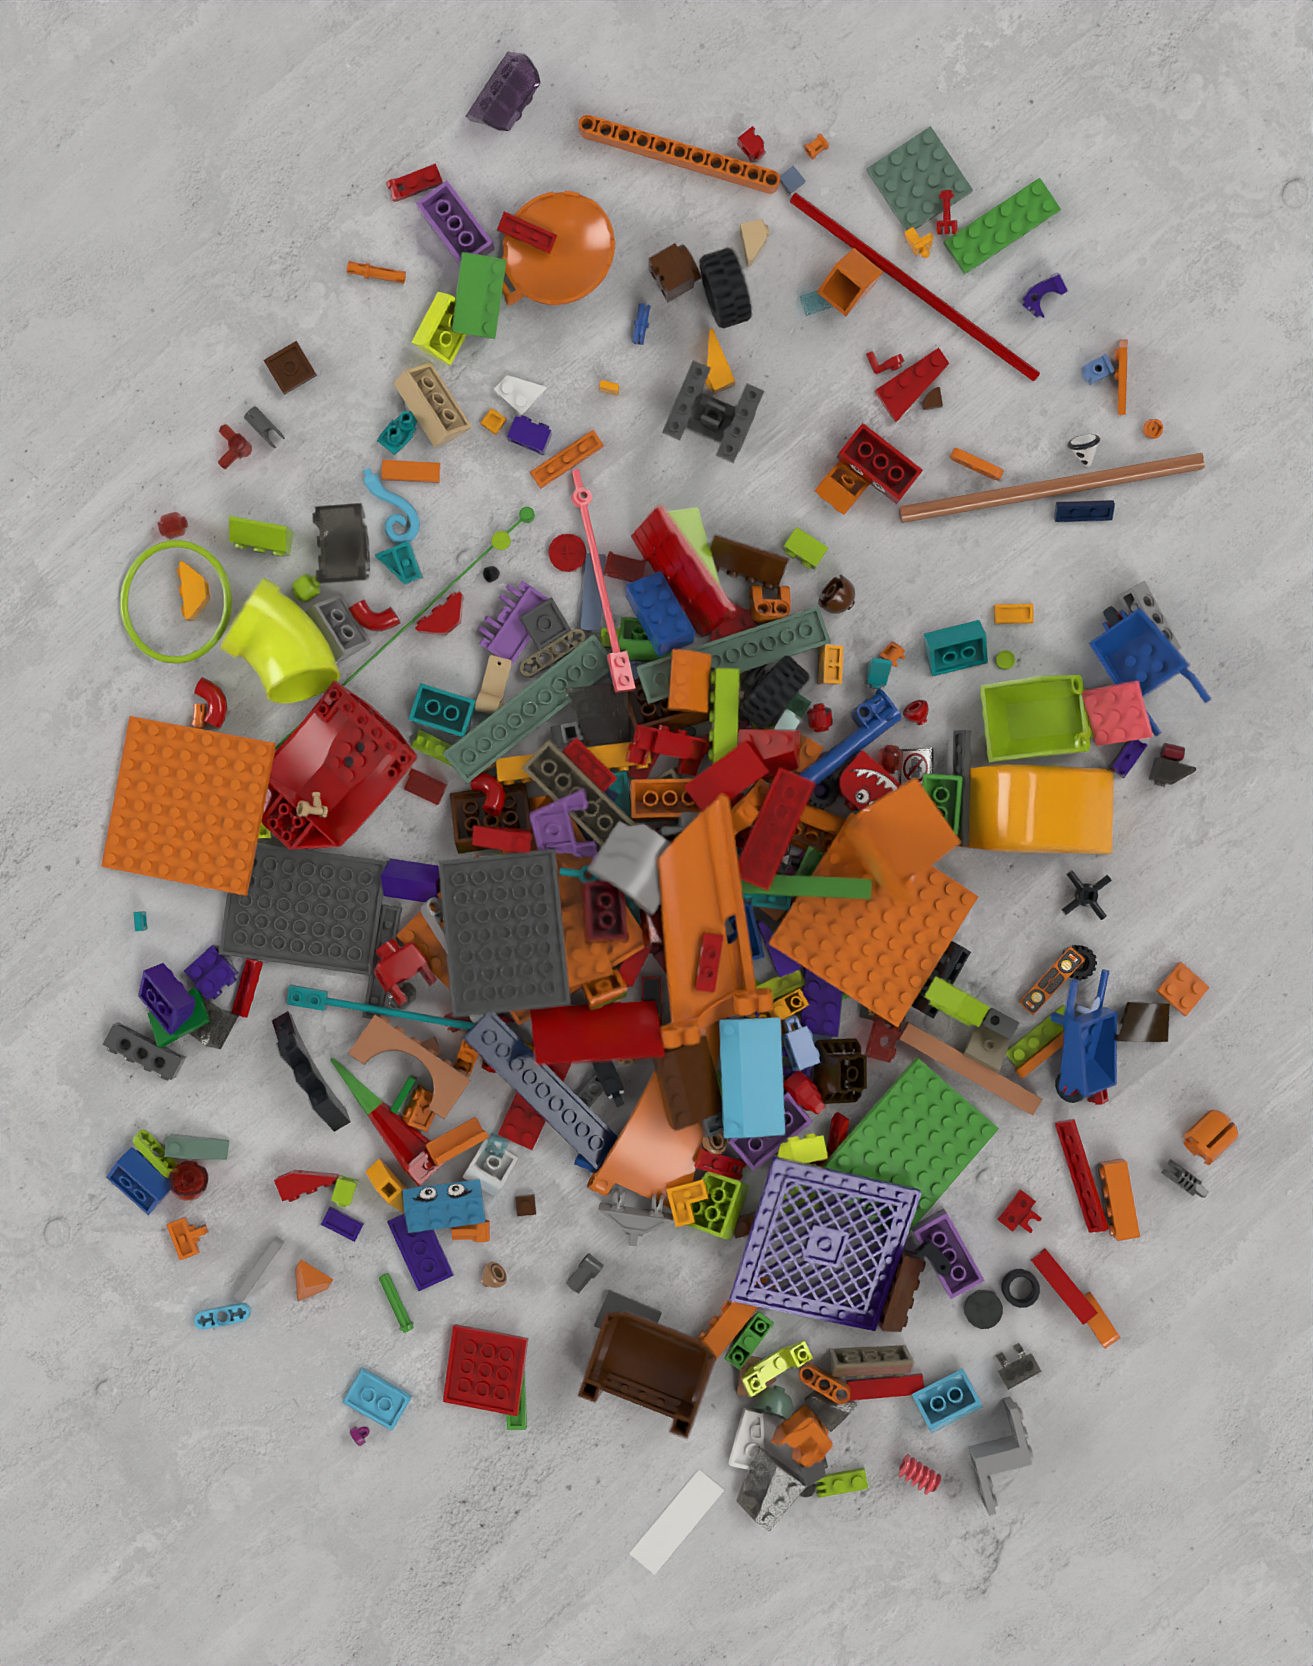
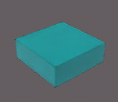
[133,911,147,931]

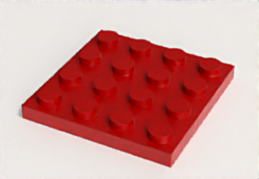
[443,1324,529,1416]

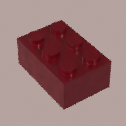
[581,881,628,943]

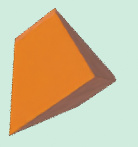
[295,1260,333,1301]

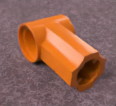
[452,1220,490,1242]

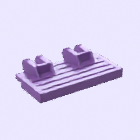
[477,580,549,666]

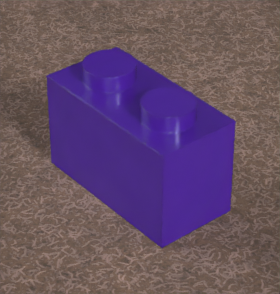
[507,415,552,455]

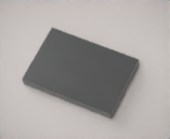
[594,1290,662,1329]

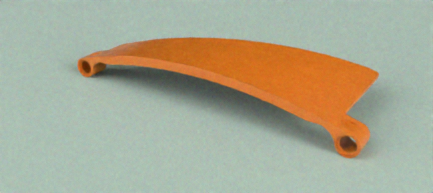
[587,1021,720,1209]

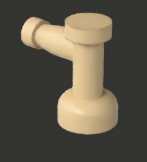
[297,792,328,818]

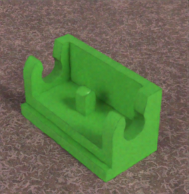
[793,846,824,876]

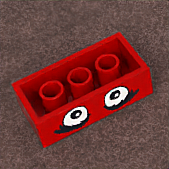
[836,423,923,504]

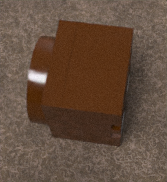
[648,243,701,303]

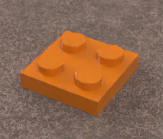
[1156,962,1210,1016]

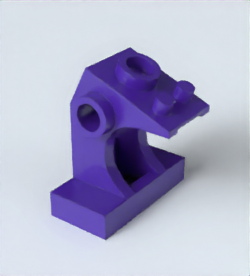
[1021,272,1068,318]

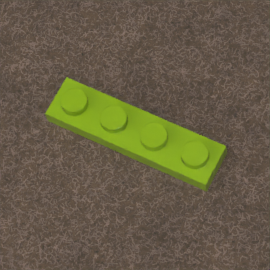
[1006,1004,1066,1068]

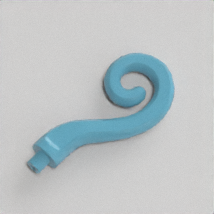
[363,468,420,544]

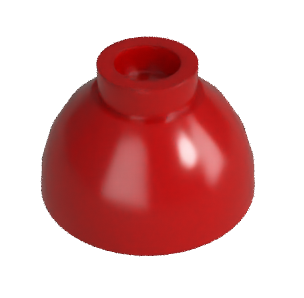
[903,700,929,725]

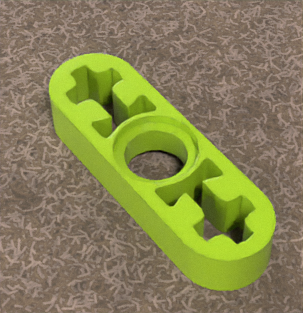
[132,1130,179,1178]

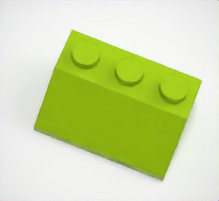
[229,516,294,557]

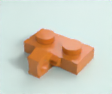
[166,1216,208,1260]

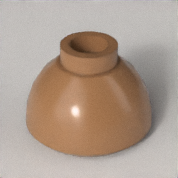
[702,1132,727,1154]
[481,1261,507,1288]

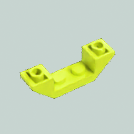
[741,1341,813,1397]

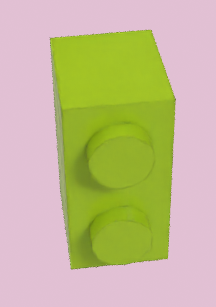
[783,527,828,570]

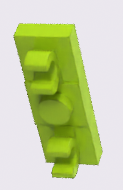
[411,729,453,767]

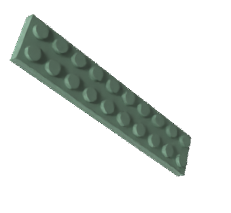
[636,606,831,704]
[443,634,610,784]

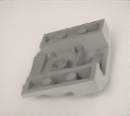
[587,821,671,914]

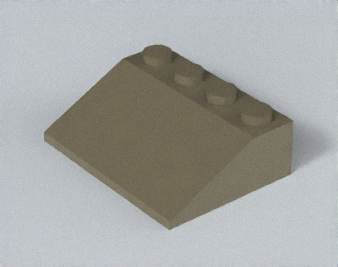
[829,1345,914,1379]

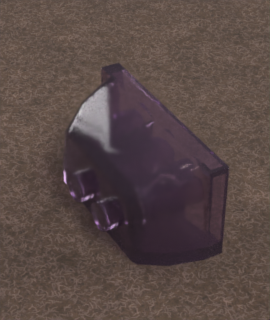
[465,51,541,131]

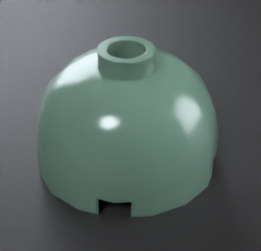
[754,1385,793,1421]

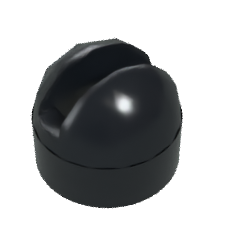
[483,566,500,582]

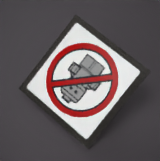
[899,748,934,786]

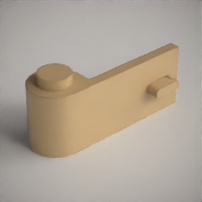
[475,654,513,715]

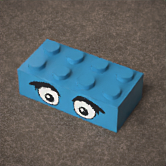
[403,1179,485,1233]

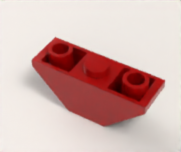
[415,591,464,635]

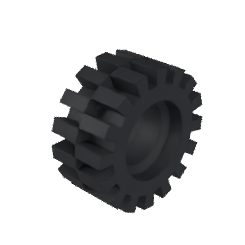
[808,776,839,808]
[1062,945,1097,980]

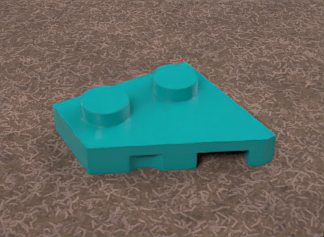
[375,541,423,584]

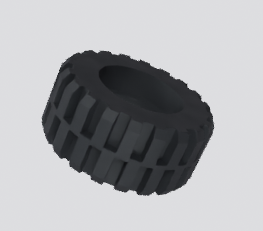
[699,247,752,328]
[739,655,810,729]

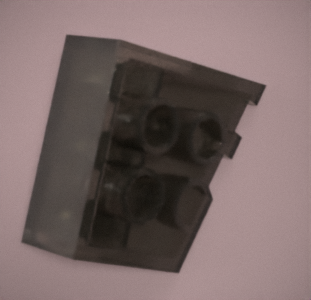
[565,685,632,746]
[736,1445,806,1532]

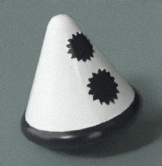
[1067,434,1100,468]

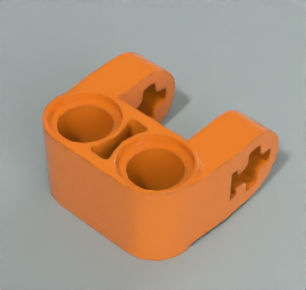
[749,585,791,623]

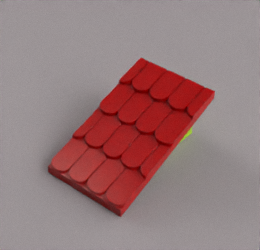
[631,505,736,637]

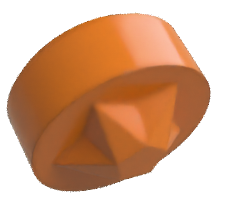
[1143,419,1163,439]

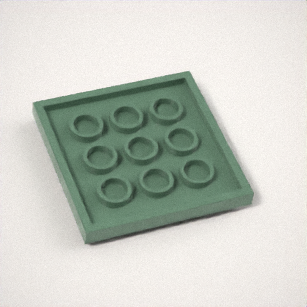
[866,126,973,230]

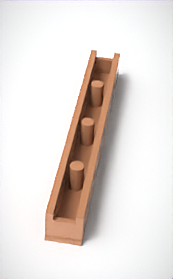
[898,1021,1042,1116]

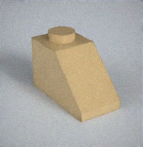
[739,219,769,267]

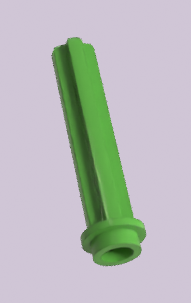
[379,1273,414,1333]

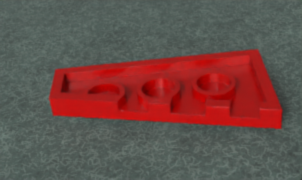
[874,348,949,423]

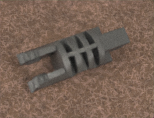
[1161,1159,1209,1198]

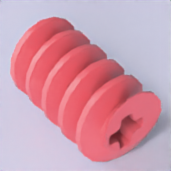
[898,1454,942,1495]

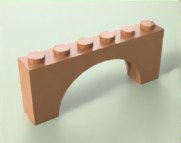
[348,1015,471,1119]

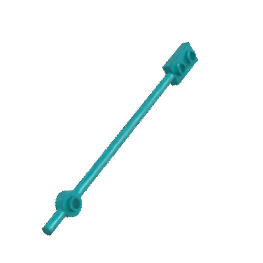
[559,865,791,911]
[287,985,514,1032]

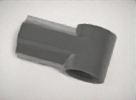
[566,1253,604,1294]

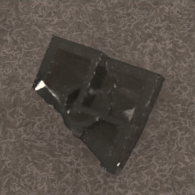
[804,1390,857,1432]

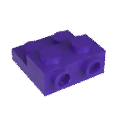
[184,945,239,1000]

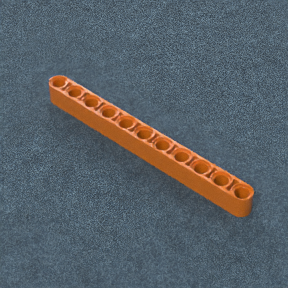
[578,115,780,194]

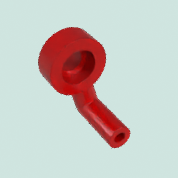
[866,351,905,374]

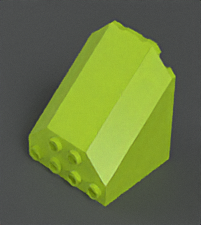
[980,675,1094,762]

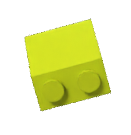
[777,1133,828,1163]

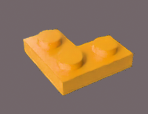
[666,1179,709,1227]

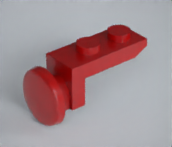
[809,1112,849,1167]

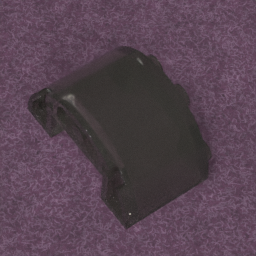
[312,503,370,584]

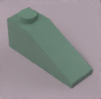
[164,1134,229,1160]

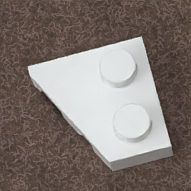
[494,375,547,415]

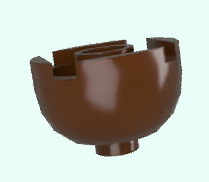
[818,575,855,614]

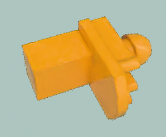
[904,227,934,258]

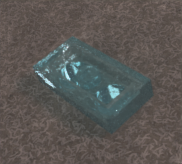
[800,291,833,316]

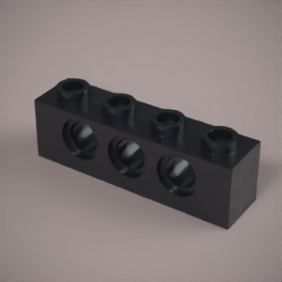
[911,941,971,1019]

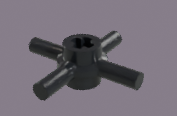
[1061,870,1112,920]

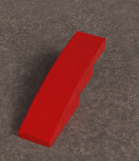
[1031,1248,1098,1325]

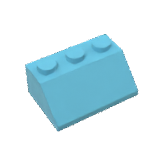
[912,1368,983,1434]

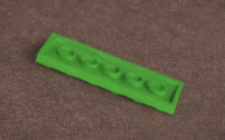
[944,178,1061,275]

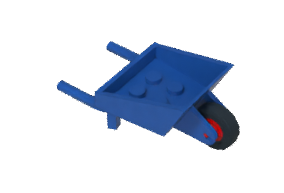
[1089,606,1212,737]
[1051,969,1117,1103]

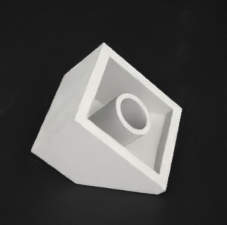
[463,1139,518,1197]

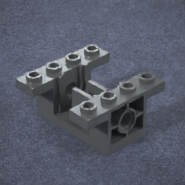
[662,360,764,464]

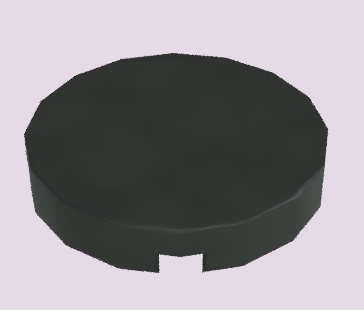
[964,1290,1003,1329]

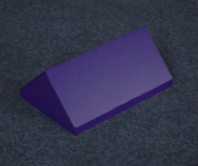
[381,858,441,903]

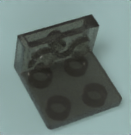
[189,996,239,1049]

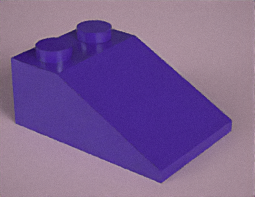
[756,920,801,977]

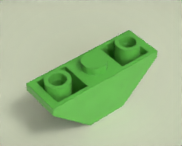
[724,1311,774,1370]

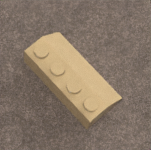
[393,362,472,447]

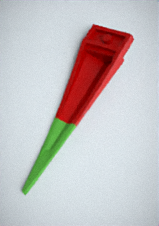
[331,1058,447,1186]

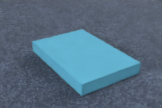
[342,1367,412,1431]

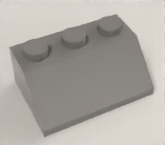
[305,594,371,663]

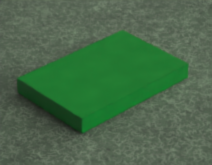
[148,987,210,1048]

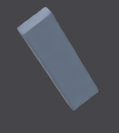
[580,553,606,632]

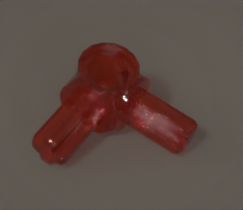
[218,424,252,470]

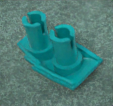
[377,410,418,456]

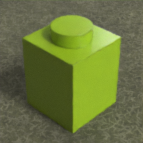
[331,1175,359,1207]

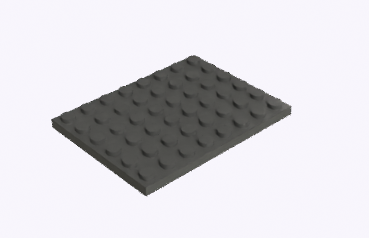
[219,843,388,976]
[438,849,571,1017]

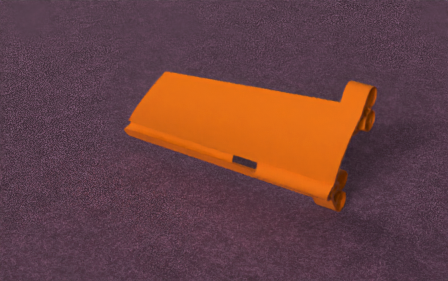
[657,794,774,1048]

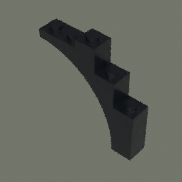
[272,1011,351,1132]

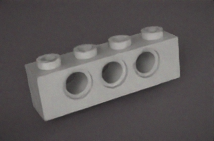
[1118,581,1181,650]

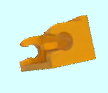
[817,644,844,685]

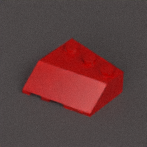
[737,728,800,779]

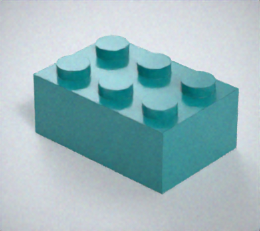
[408,683,476,737]

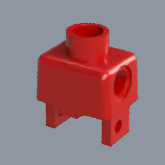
[374,939,437,1006]

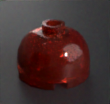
[169,1161,208,1201]

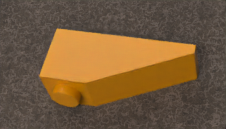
[705,328,735,395]

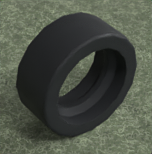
[1001,1269,1040,1308]

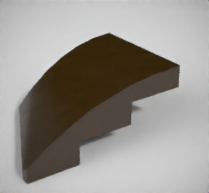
[1114,1002,1170,1042]

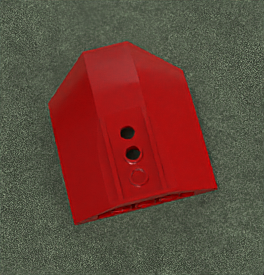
[262,681,418,850]

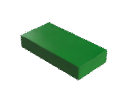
[391,1075,417,1114]

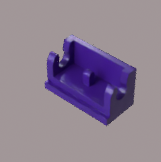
[1108,740,1148,778]

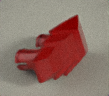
[783,1070,826,1115]

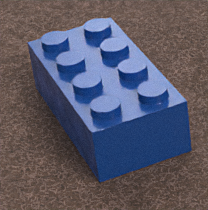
[626,571,695,657]

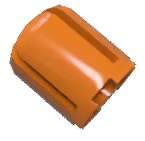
[1181,1110,1239,1165]

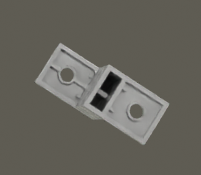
[968,1397,1033,1516]

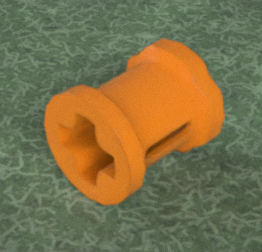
[803,134,829,160]

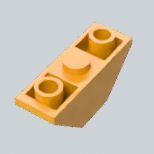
[177,561,210,621]
[749,988,809,1020]
[365,1158,408,1214]

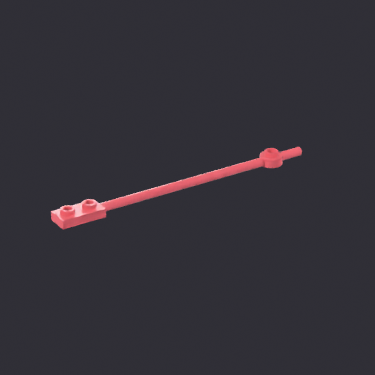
[571,469,635,693]

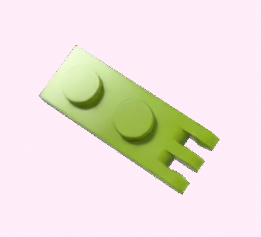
[815,1467,869,1498]

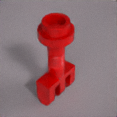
[937,190,958,235]

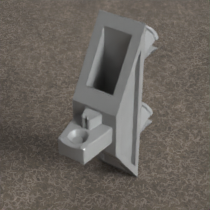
[598,1188,674,1246]

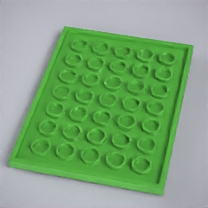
[821,1057,999,1234]

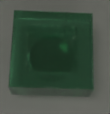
[785,693,812,718]

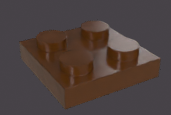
[264,341,317,395]

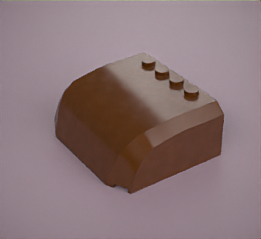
[578,1311,717,1439]

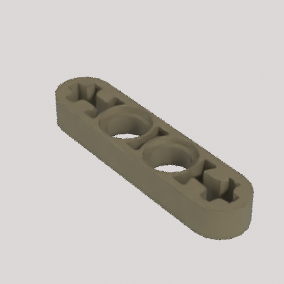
[520,629,586,677]

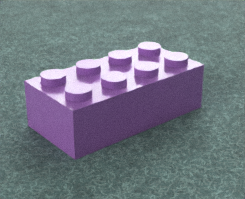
[416,181,495,266]
[728,1090,812,1171]
[911,1209,985,1299]

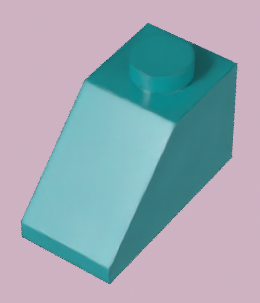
[865,658,892,689]

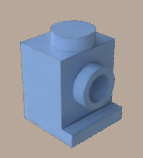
[1081,354,1115,385]

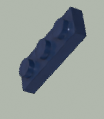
[1054,500,1115,522]

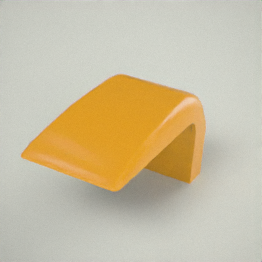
[958,765,1114,854]

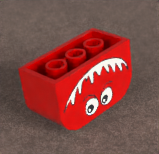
[836,750,902,812]

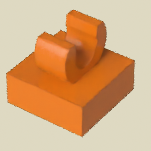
[879,641,905,667]

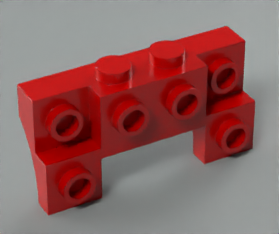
[625,724,709,776]

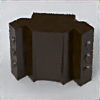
[813,1038,867,1104]

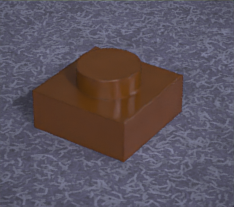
[515,1194,537,1216]

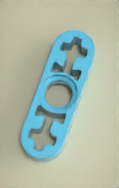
[194,1302,251,1330]

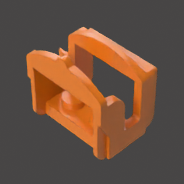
[771,1405,833,1468]

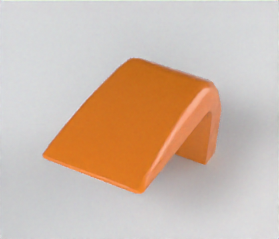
[845,777,961,904]

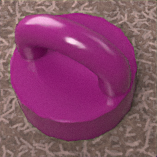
[349,1426,370,1446]

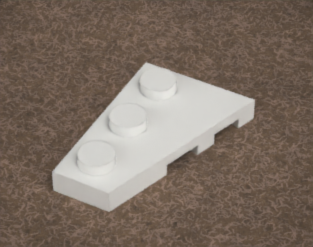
[729,1408,766,1474]

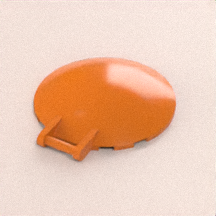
[502,191,615,306]

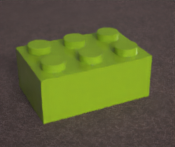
[925,977,990,1027]

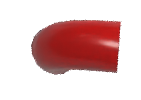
[348,599,401,632]
[194,677,228,728]
[471,772,505,816]

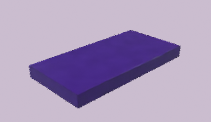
[387,1213,454,1292]

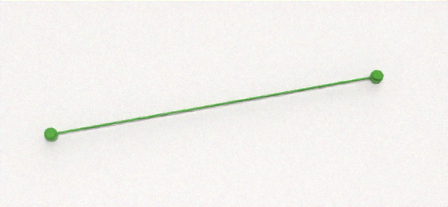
[275,507,535,750]

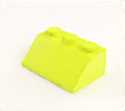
[411,292,467,366]

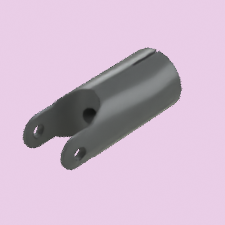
[244,406,285,449]

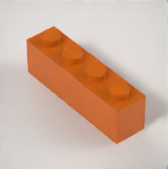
[1098,1158,1140,1241]

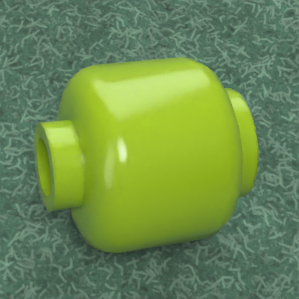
[291,574,321,602]

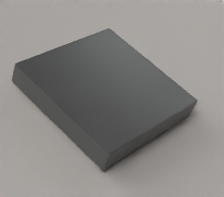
[519,597,571,650]

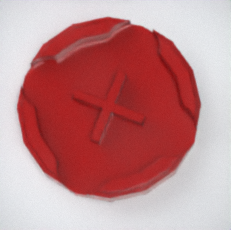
[549,534,587,572]

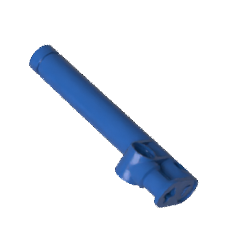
[798,689,902,786]

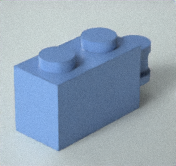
[781,1015,820,1071]

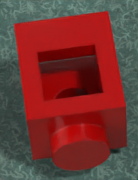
[737,126,766,162]

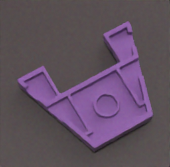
[530,789,598,859]

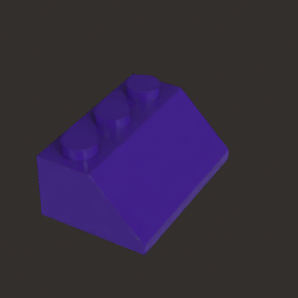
[138,963,195,1035]

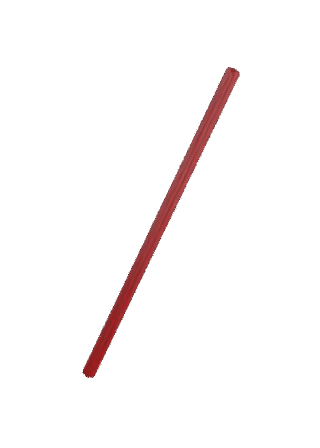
[790,193,1040,381]

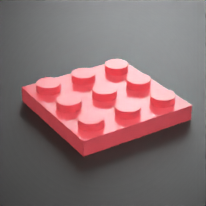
[1082,681,1153,746]

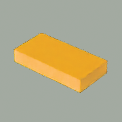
[994,604,1034,624]

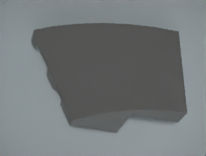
[656,812,700,840]

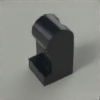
[914,1237,951,1275]

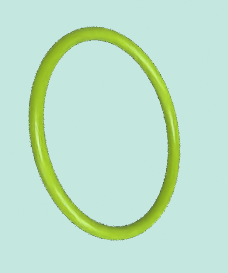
[120,540,232,664]

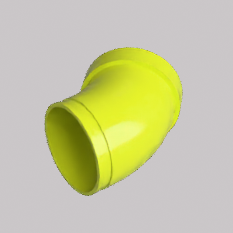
[219,577,341,704]

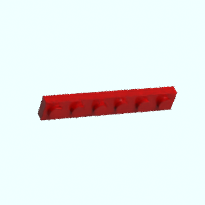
[1055,1119,1109,1233]

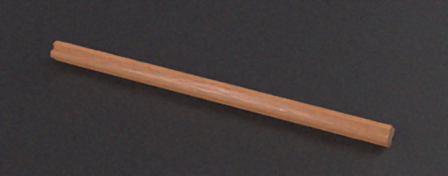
[899,453,1205,523]

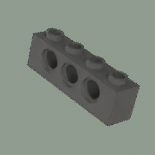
[103,1022,186,1081]

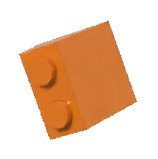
[817,248,883,317]

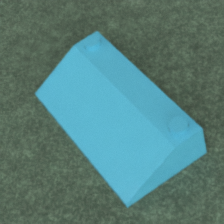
[719,1017,785,1138]

